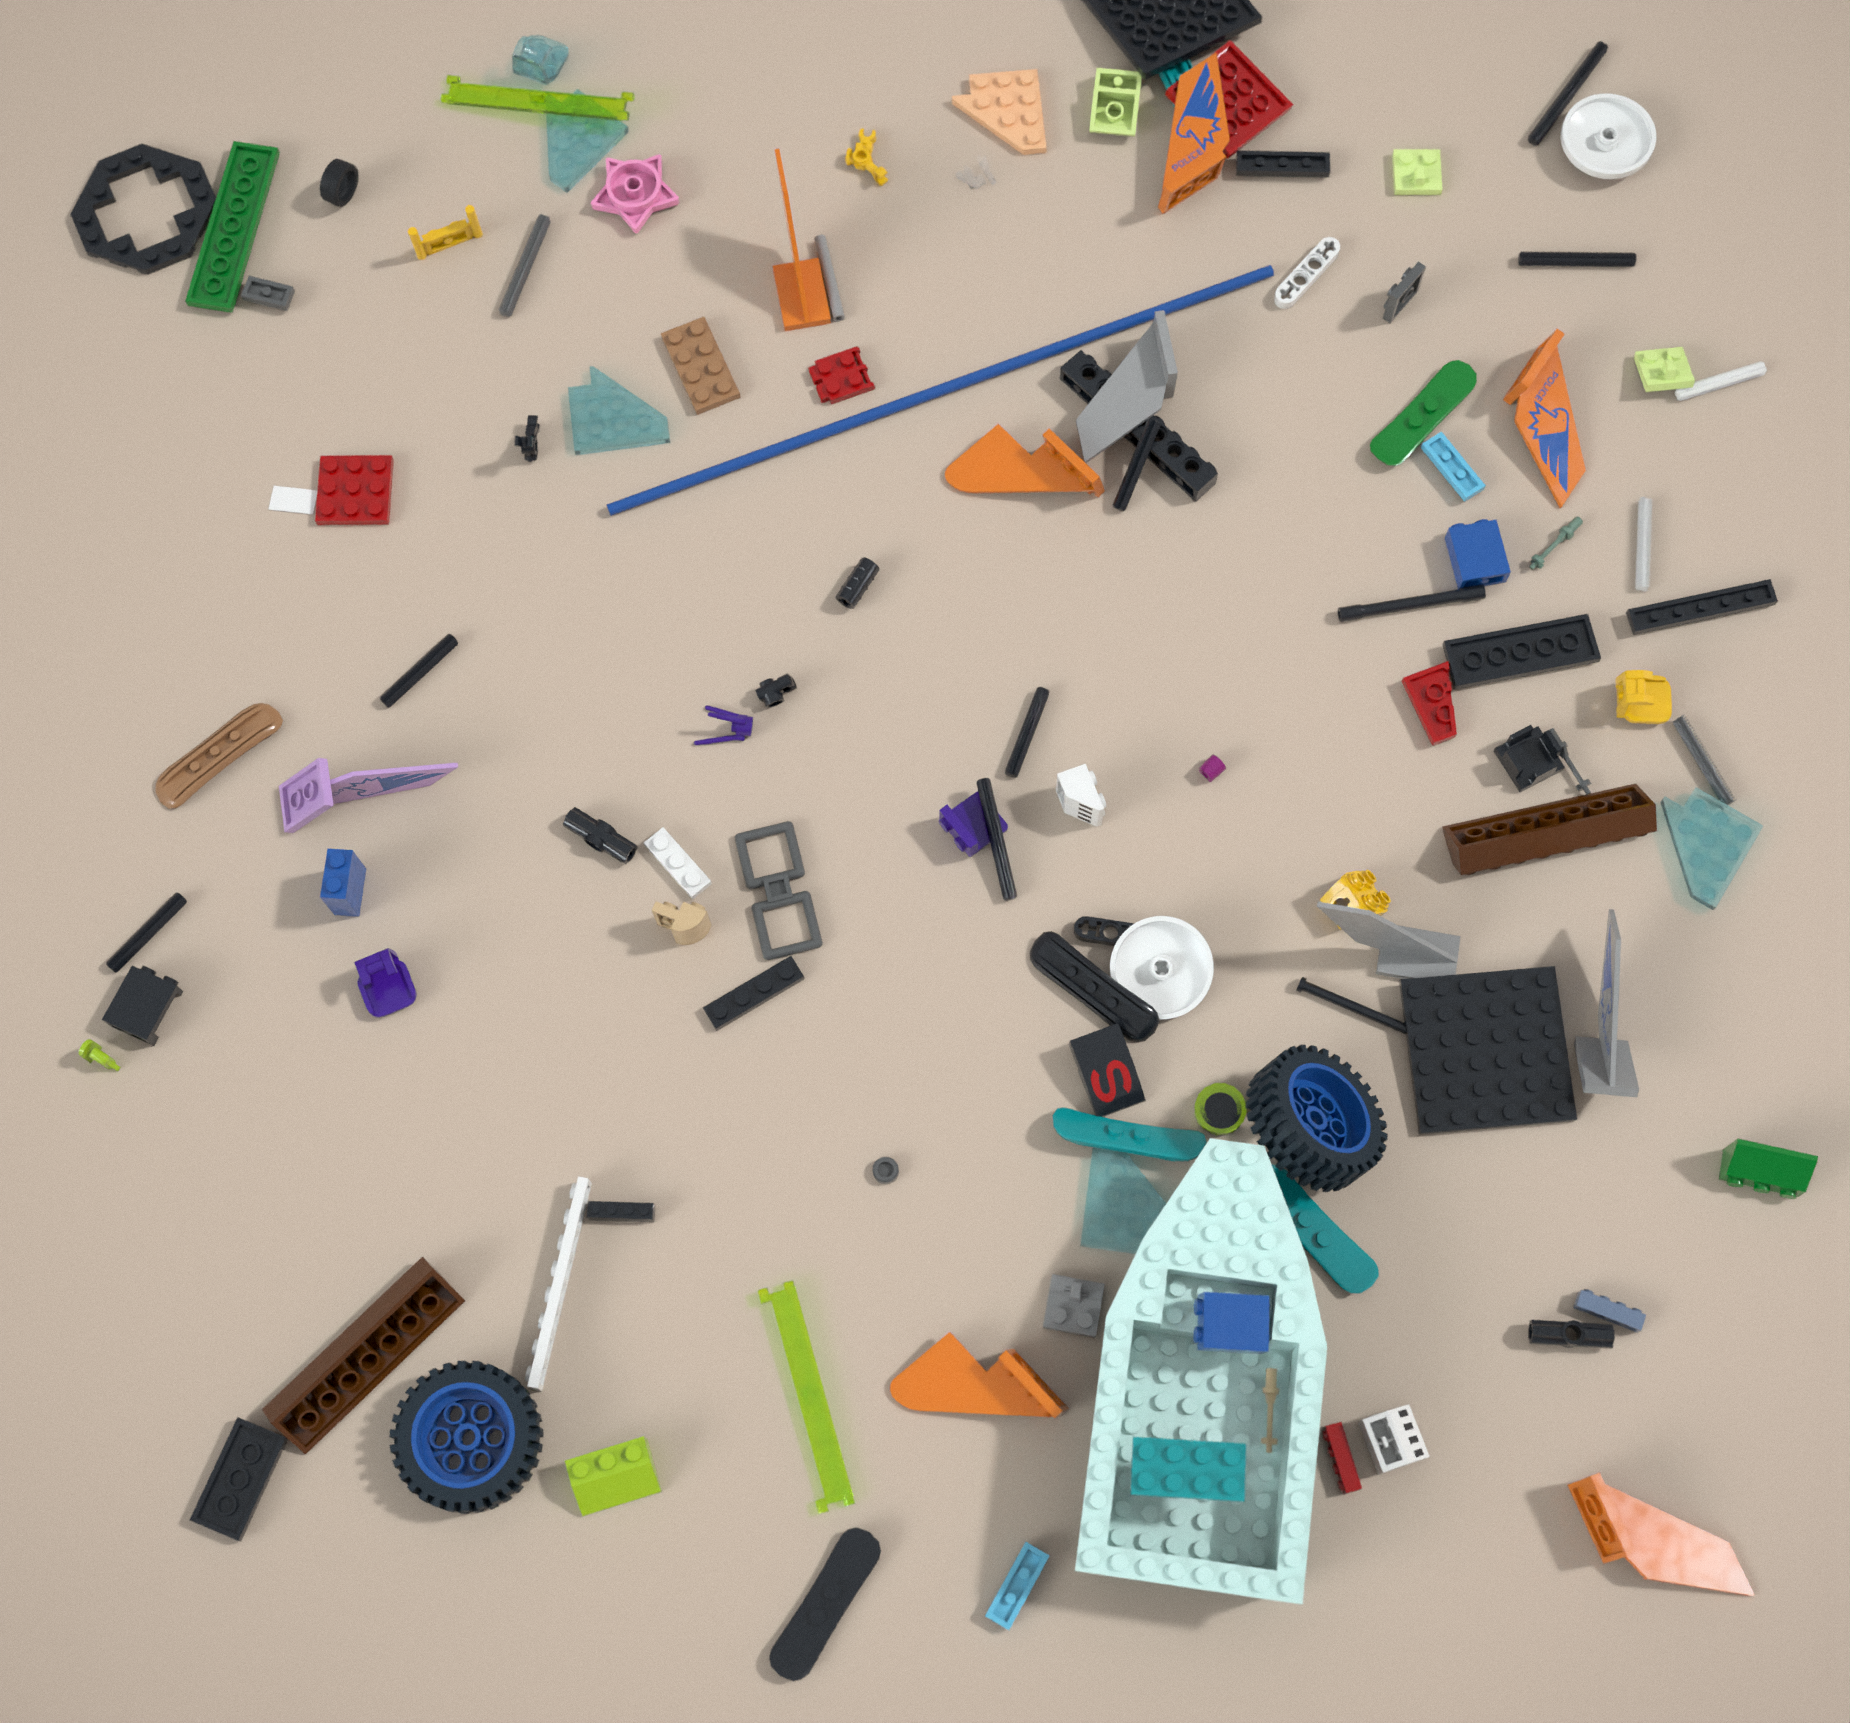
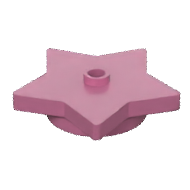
[591,154,680,234]

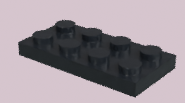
[190,1417,288,1541]

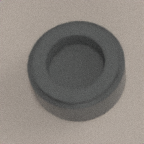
[872,1157,899,1184]

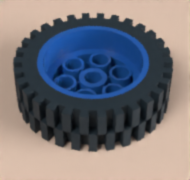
[1245,1045,1388,1192]
[389,1360,544,1514]

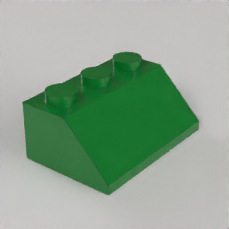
[1719,1139,1818,1199]

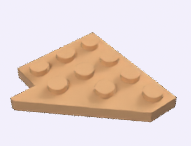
[952,69,1046,155]

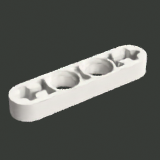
[1274,237,1340,309]

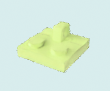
[1392,149,1442,195]
[1634,347,1695,392]

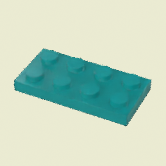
[1130,1437,1246,1502]

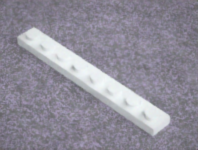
[525,1176,592,1391]

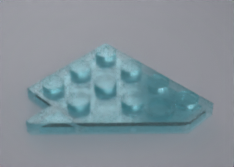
[545,89,629,193]
[1080,1147,1166,1254]

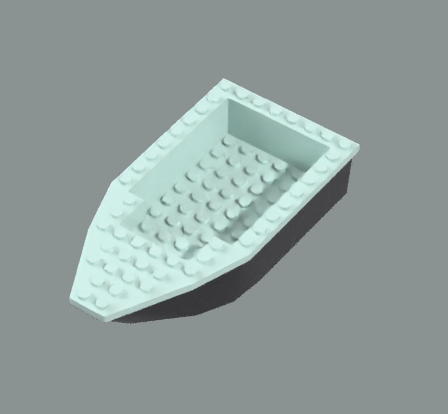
[1075,1138,1327,1605]

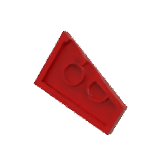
[1402,661,1457,746]

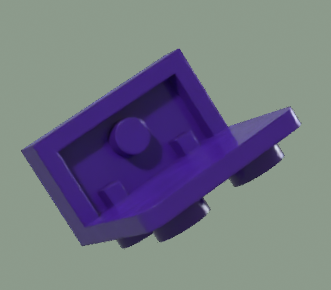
[938,791,1008,857]

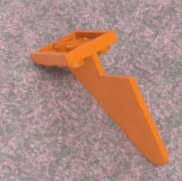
[945,424,1105,498]
[890,1332,1069,1419]

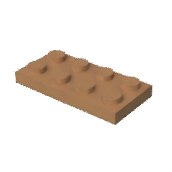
[660,316,741,415]

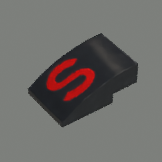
[1069,1023,1146,1117]

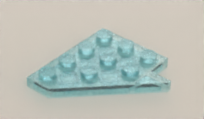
[568,366,671,455]
[1660,787,1763,910]

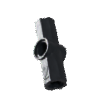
[563,807,638,865]
[1528,1320,1615,1349]

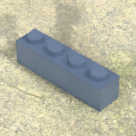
[1573,1289,1646,1333]

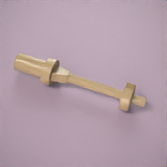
[1261,1368,1279,1453]

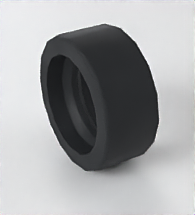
[319,158,359,207]

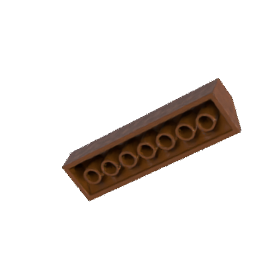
[1442,783,1657,875]
[262,1256,465,1455]

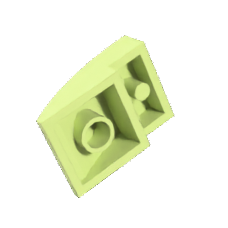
[1089,68,1142,137]

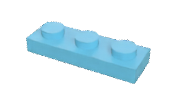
[1421,431,1486,502]
[985,1542,1049,1630]

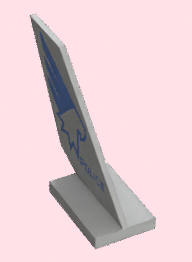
[1574,909,1639,1097]

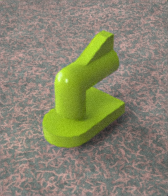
[78,1039,121,1071]

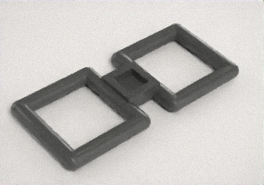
[735,821,823,960]

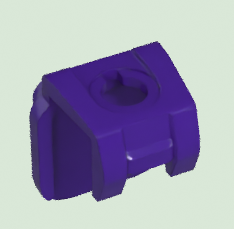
[354,948,417,1018]

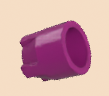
[1199,754,1226,782]

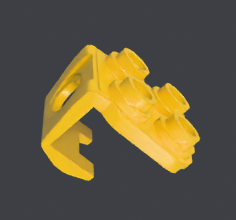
[1615,670,1672,724]
[1320,870,1391,930]

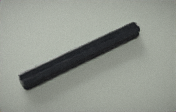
[1518,251,1637,267]
[976,778,1017,901]

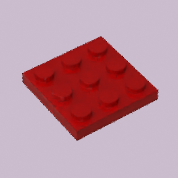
[315,455,394,525]

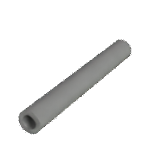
[814,235,845,322]

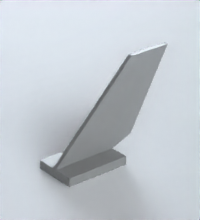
[1076,310,1178,463]
[1317,902,1461,979]

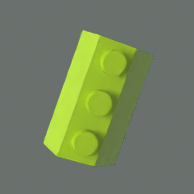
[565,1436,662,1516]

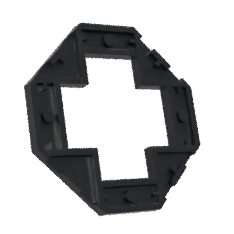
[71,143,216,275]

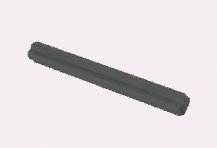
[499,214,551,317]

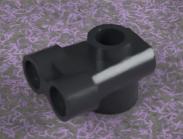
[755,673,797,708]

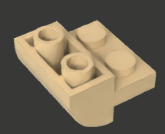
[652,901,712,945]

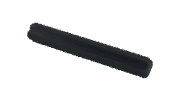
[1113,418,1161,511]
[380,634,458,708]
[1005,687,1049,778]
[106,892,187,973]

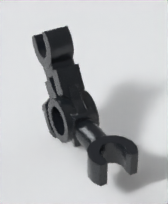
[514,415,540,462]

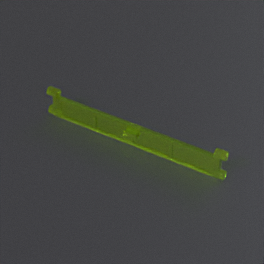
[441,75,635,121]
[758,1281,855,1514]

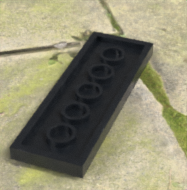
[1442,614,1601,690]

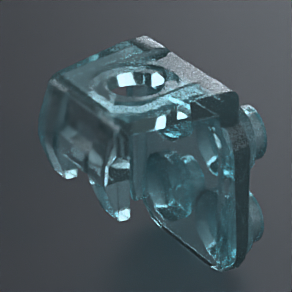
[512,35,569,86]

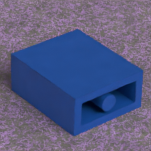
[1445,519,1511,589]
[320,848,366,917]
[1193,1292,1269,1354]

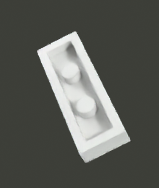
[644,827,712,900]

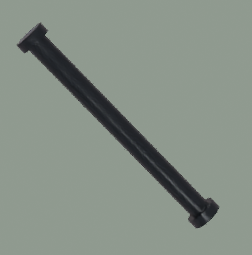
[1296,977,1406,1034]

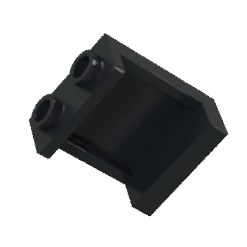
[102,965,184,1046]

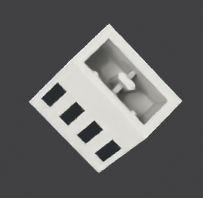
[1056,764,1106,827]
[1358,1405,1430,1475]

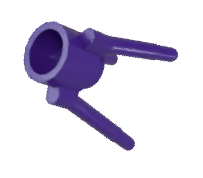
[694,705,753,745]

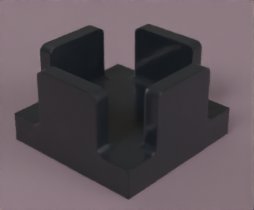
[1494,725,1565,792]

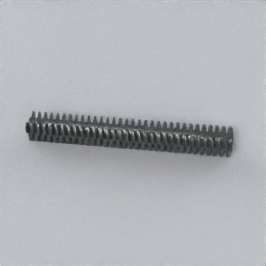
[1672,715,1737,807]

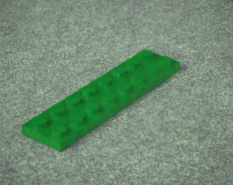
[185,141,280,313]

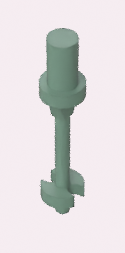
[1529,516,1583,570]

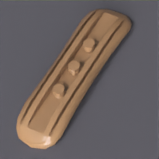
[155,703,283,809]

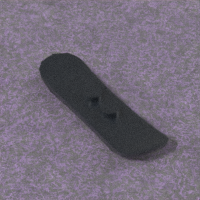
[1030,931,1160,1042]
[769,1527,881,1681]

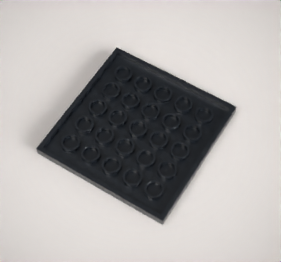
[1082,0,1262,80]
[1399,966,1577,1135]

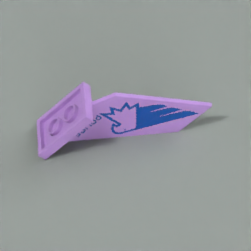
[279,758,458,833]

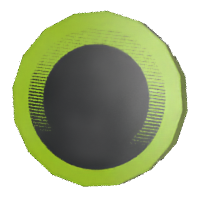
[1194,1083,1247,1135]

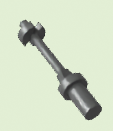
[1550,728,1592,795]

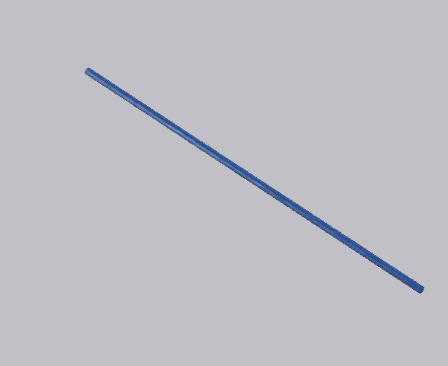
[606,265,1274,516]

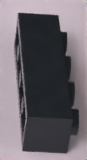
[587,1201,655,1222]

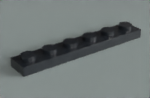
[1626,579,1778,635]

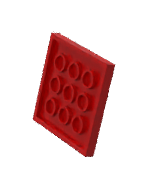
[1165,40,1294,159]

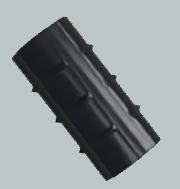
[836,557,880,609]

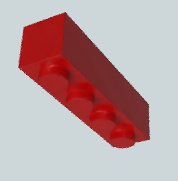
[1322,1421,1362,1494]

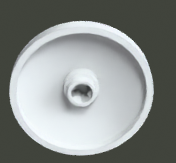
[1561,94,1656,179]
[1110,916,1214,1019]

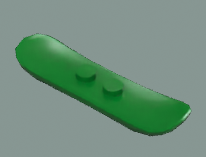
[1370,360,1477,466]

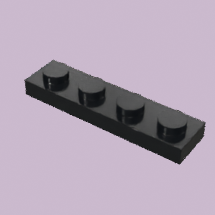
[1236,150,1330,178]
[703,956,805,1031]

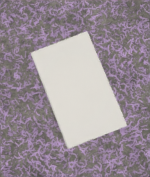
[268,486,317,514]

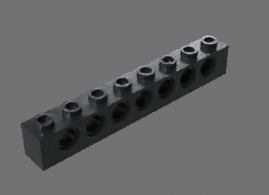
[1060,350,1218,502]

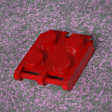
[808,346,876,405]

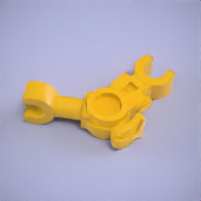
[845,128,888,186]

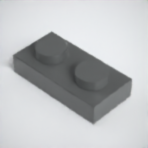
[241,276,295,311]

